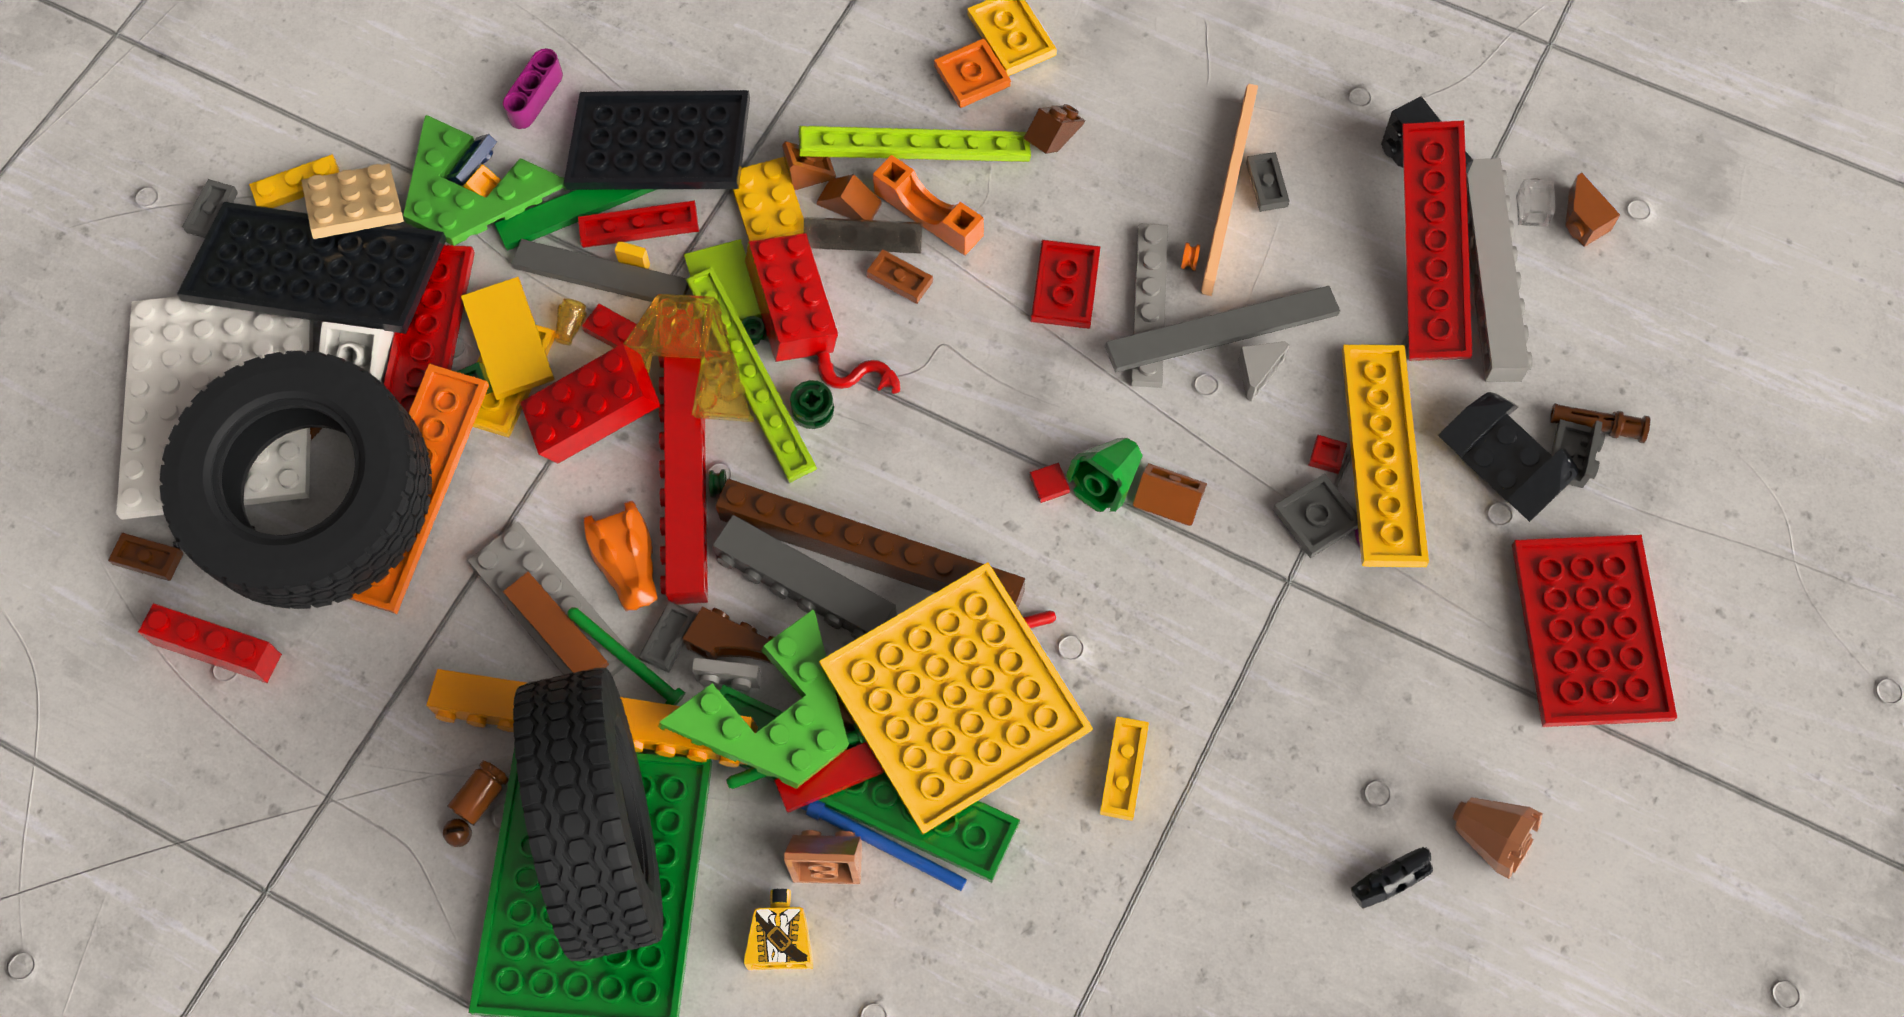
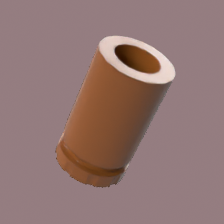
[447,760,509,826]

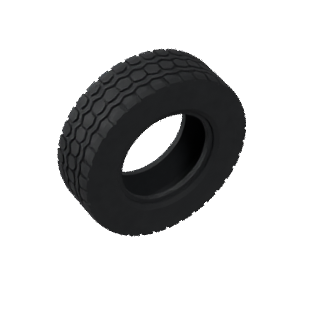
[159,350,432,609]
[513,668,663,961]

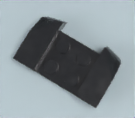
[1438,392,1578,522]

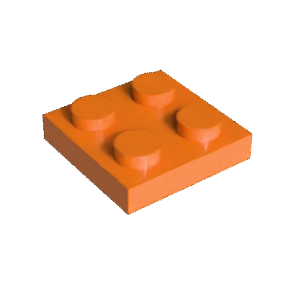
[934,38,1011,108]

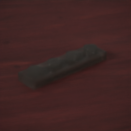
[804,217,923,254]

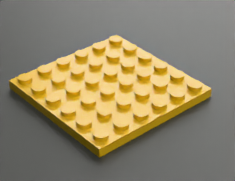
[819,562,1093,835]

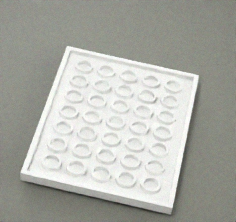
[116,296,314,520]

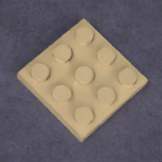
[301,163,404,239]

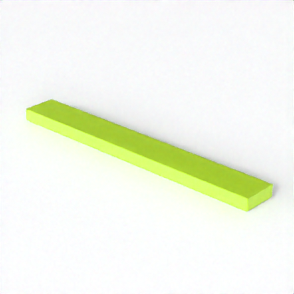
[798,126,1031,162]
[686,266,817,483]

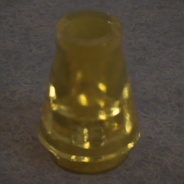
[554,299,587,346]

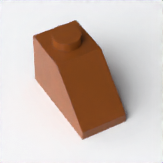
[1565,173,1620,247]

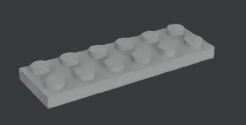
[467,522,632,677]

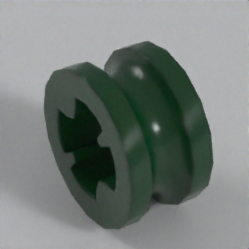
[709,469,727,498]

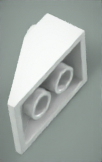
[319,321,395,384]

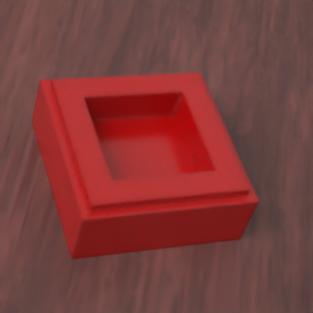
[1308,434,1347,474]
[1029,462,1070,503]

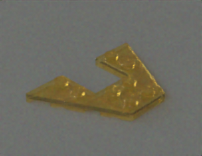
[624,294,754,422]

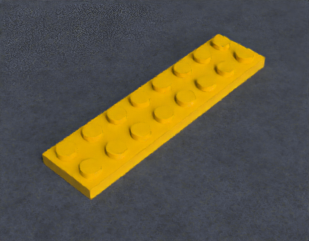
[1342,344,1429,567]

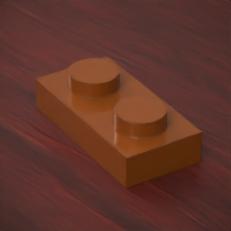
[867,249,933,304]

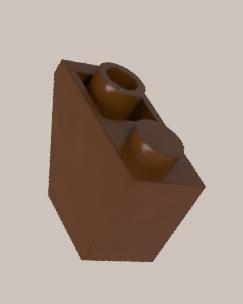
[1024,104,1086,154]

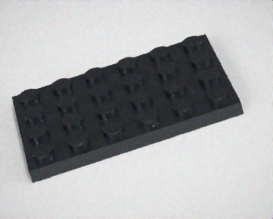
[564,90,750,190]

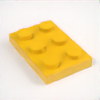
[967,0,1057,76]
[733,157,808,241]

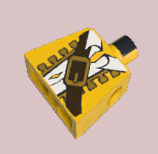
[744,889,813,970]

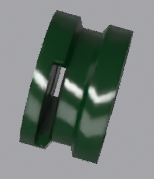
[790,380,834,429]

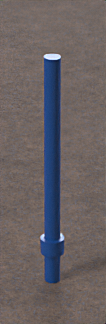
[801,800,967,891]

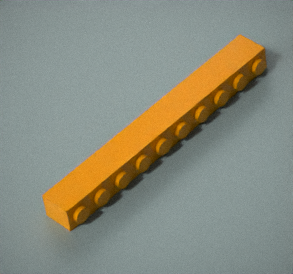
[426,669,758,768]

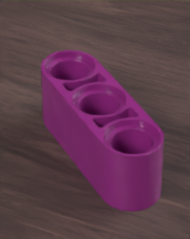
[503,48,563,129]

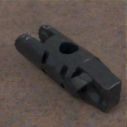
[1351,847,1433,909]

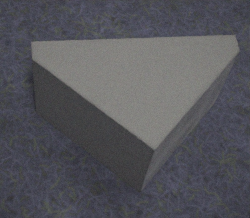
[1238,341,1289,402]

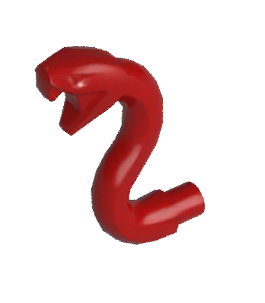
[818,352,901,394]

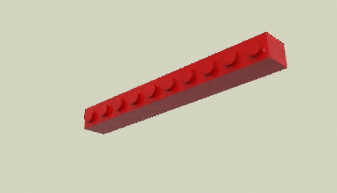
[658,309,708,605]

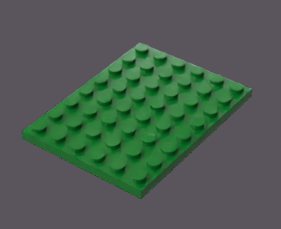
[468,747,713,1017]

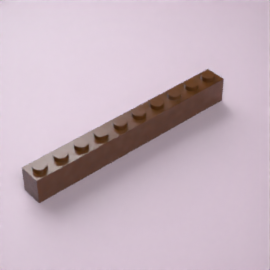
[716,478,1025,609]

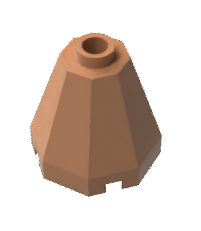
[1452,797,1543,879]

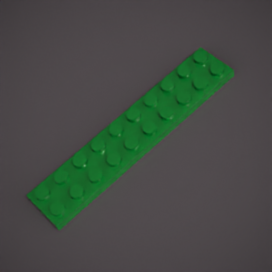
[720,685,1020,883]

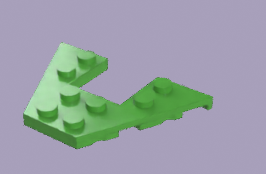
[403,115,566,246]
[658,610,849,789]

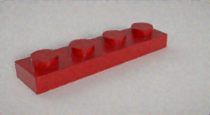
[578,200,699,248]

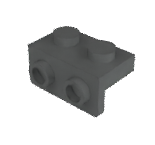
[1551,419,1605,488]

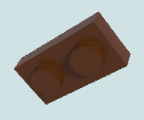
[108,533,184,581]

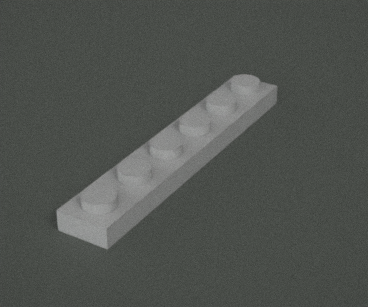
[1131,223,1168,388]

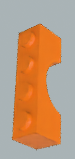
[873,155,984,256]

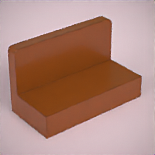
[1133,463,1207,526]

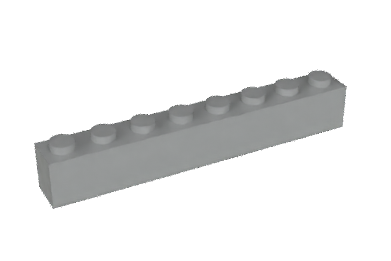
[1466,158,1532,382]

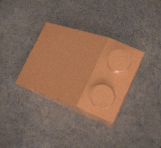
[784,830,862,884]

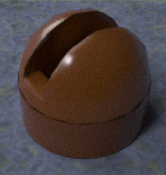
[443,819,472,847]

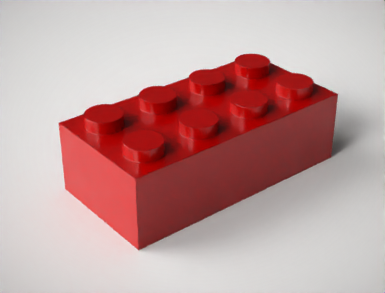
[745,233,838,362]
[520,343,660,464]

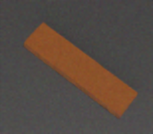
[503,571,609,673]

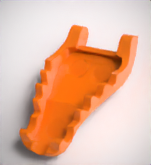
[584,501,658,612]

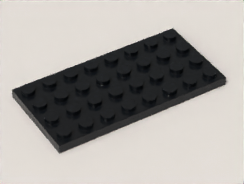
[177,202,447,334]

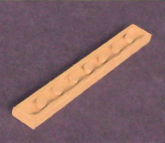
[1201,84,1258,296]

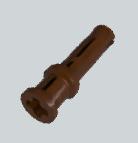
[1550,403,1651,443]

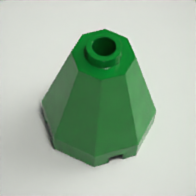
[1066,438,1143,512]

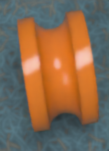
[1181,242,1200,271]

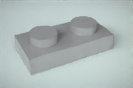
[692,658,762,691]

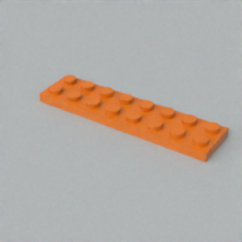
[349,364,489,614]

